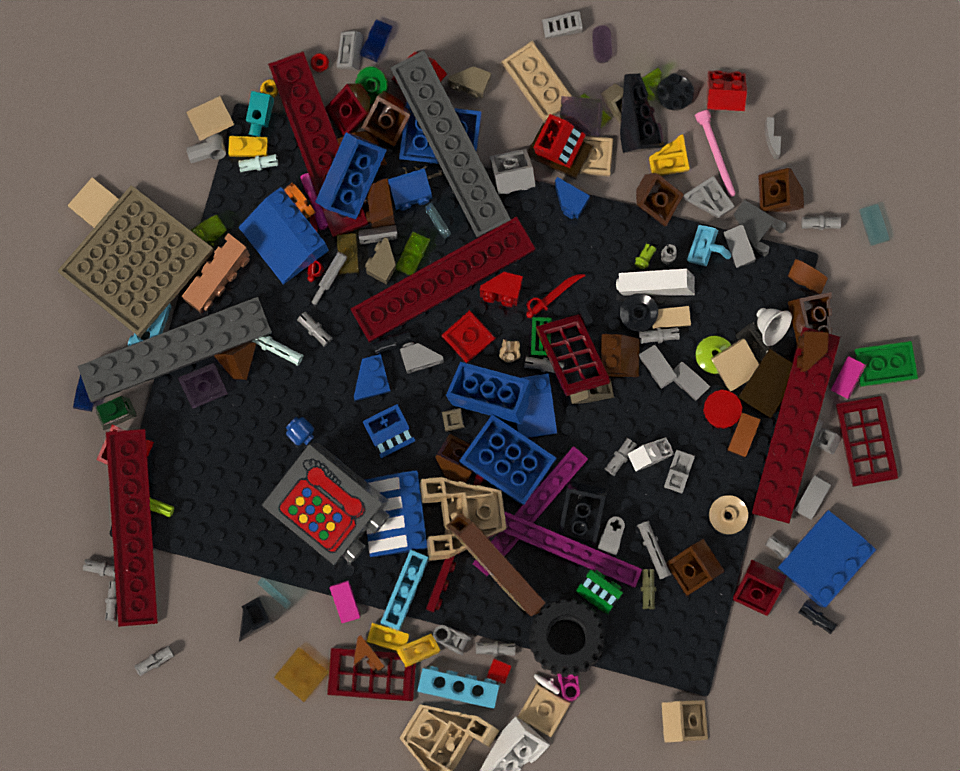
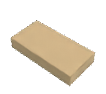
[652,306,691,330]

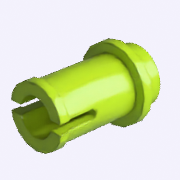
[635,244,656,269]

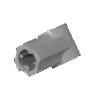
[186,134,226,164]

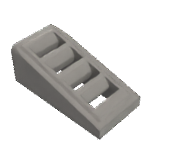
[542,11,583,39]

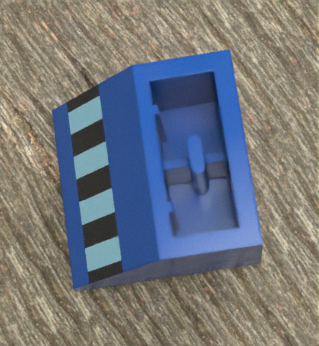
[363,404,415,459]

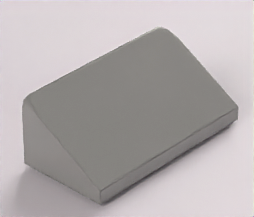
[336,31,364,71]
[724,224,756,268]
[359,225,398,244]

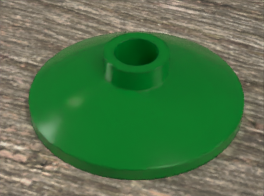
[355,66,388,104]

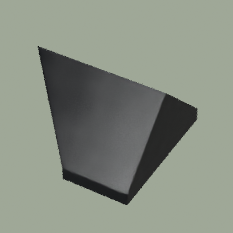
[239,597,273,642]

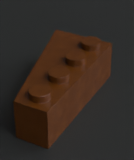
[788,292,833,370]

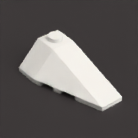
[480,716,550,771]

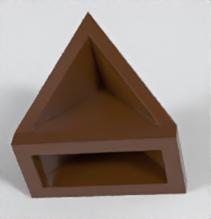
[214,342,256,380]

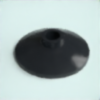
[620,294,658,332]

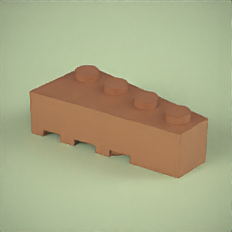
[182,233,250,314]

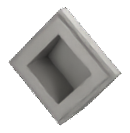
[813,427,841,455]

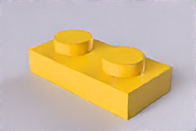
[228,136,268,157]
[366,623,410,651]
[397,634,440,667]

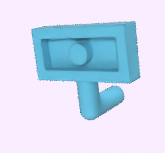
[687,225,732,266]

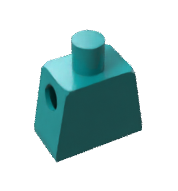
[246,91,275,137]

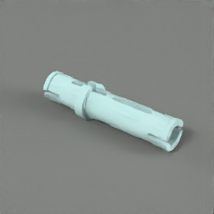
[252,335,303,366]

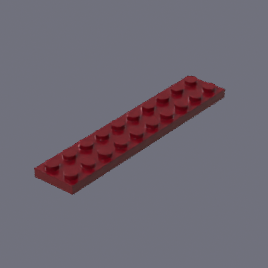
[268,51,368,237]
[350,217,536,343]
[752,327,841,524]
[106,429,158,627]

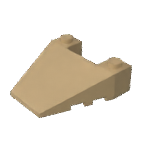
[420,477,506,561]
[400,704,499,771]

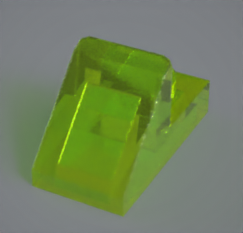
[642,68,662,101]

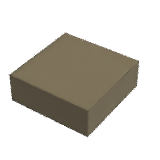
[442,408,465,432]

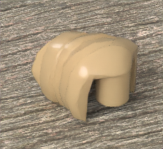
[499,339,521,363]

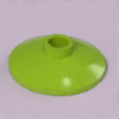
[696,336,731,374]

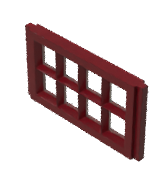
[536,314,610,396]
[836,396,898,487]
[327,648,416,702]

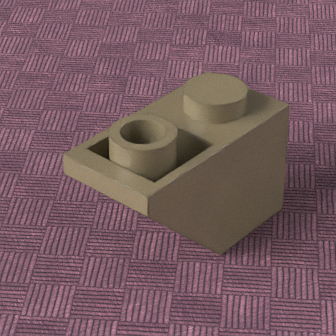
[448,66,491,98]
[365,237,396,284]

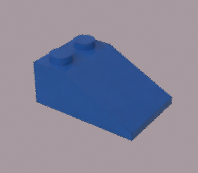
[516,374,557,438]

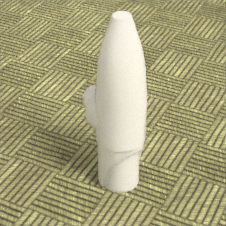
[534,674,561,695]

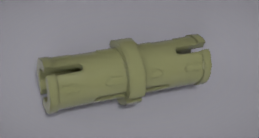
[641,569,656,609]

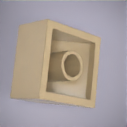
[662,700,708,742]

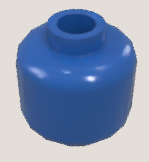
[286,417,314,446]

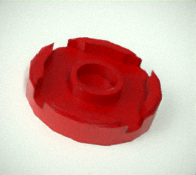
[703,390,742,429]

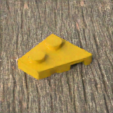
[649,134,690,176]

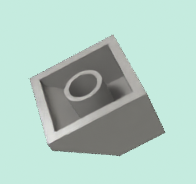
[489,149,536,194]

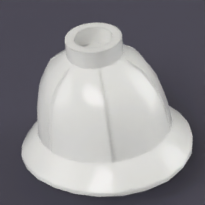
[757,308,792,346]

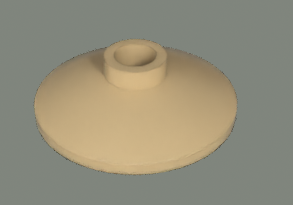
[709,495,748,534]

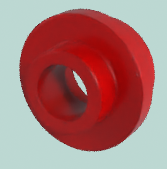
[310,53,329,72]

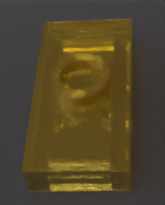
[337,234,359,274]

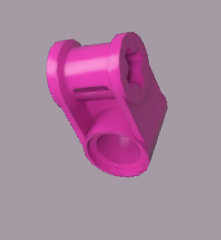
[557,674,580,702]

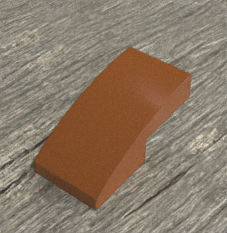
[788,259,828,294]
[728,413,760,457]

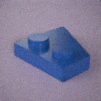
[354,354,391,401]

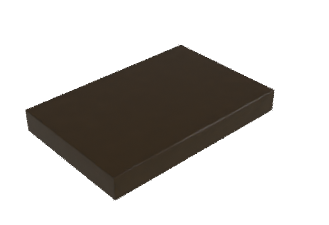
[527,123,594,180]
[738,349,793,418]

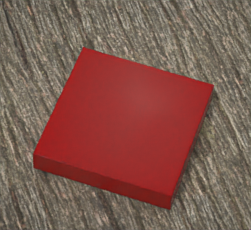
[441,310,495,364]

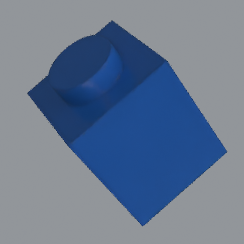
[555,177,590,219]

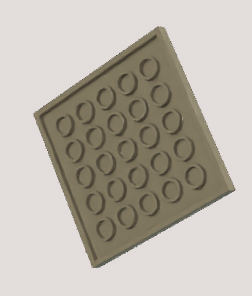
[57,185,215,338]

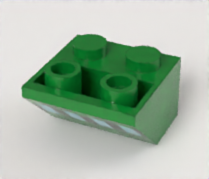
[576,570,622,614]

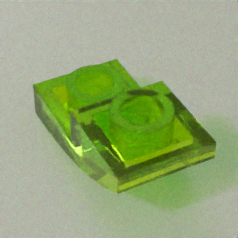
[190,215,227,243]
[396,232,430,275]

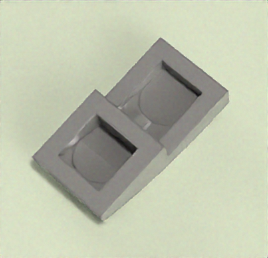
[765,117,781,160]
[639,345,677,389]
[673,362,710,401]
[664,449,695,493]
[795,475,831,520]

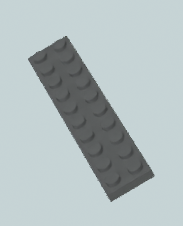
[390,50,511,237]
[78,297,272,402]

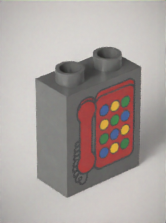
[262,442,390,565]

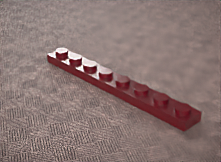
[426,474,487,613]

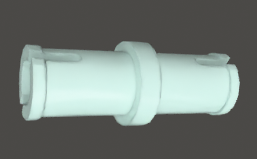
[239,154,278,172]

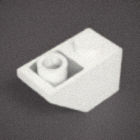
[628,437,674,471]

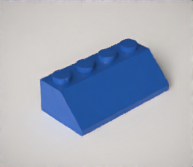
[315,132,387,219]
[446,362,531,424]

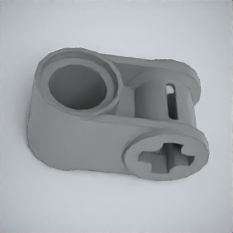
[597,517,625,556]
[433,625,471,656]

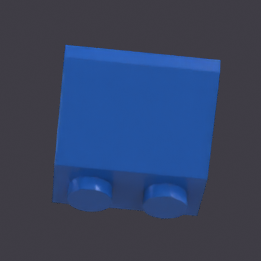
[388,168,432,211]

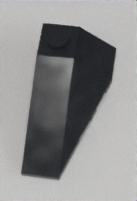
[620,73,665,153]

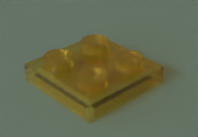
[274,647,329,702]

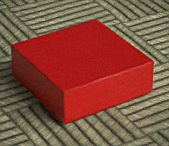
[487,659,511,684]

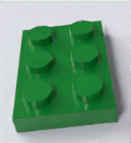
[854,341,918,387]

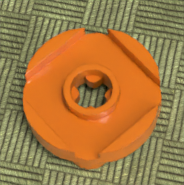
[284,183,315,219]

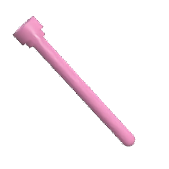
[695,110,735,197]

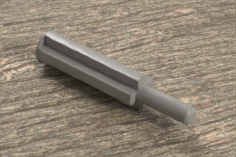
[312,251,348,305]

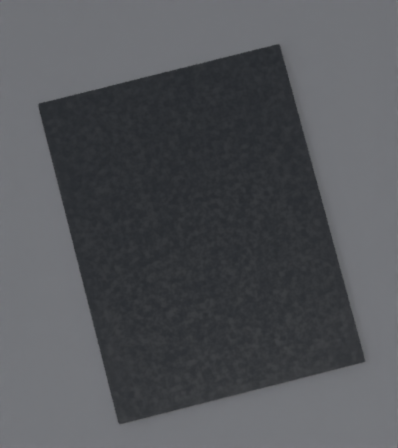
[109,103,818,696]

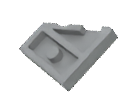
[683,176,735,218]

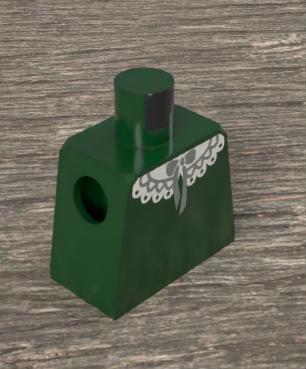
[96,396,137,430]

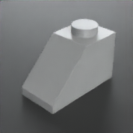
[400,342,444,374]

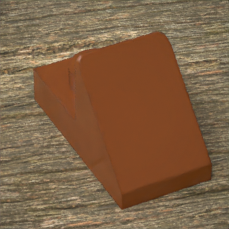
[354,635,385,672]

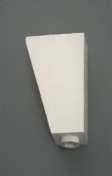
[616,269,695,296]

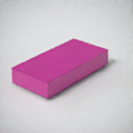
[831,356,866,399]
[329,580,361,623]

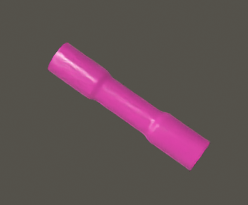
[300,173,329,230]

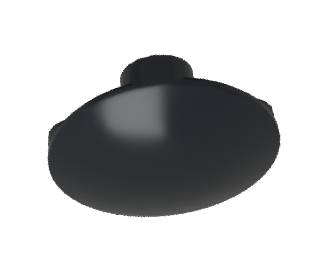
[657,73,694,111]

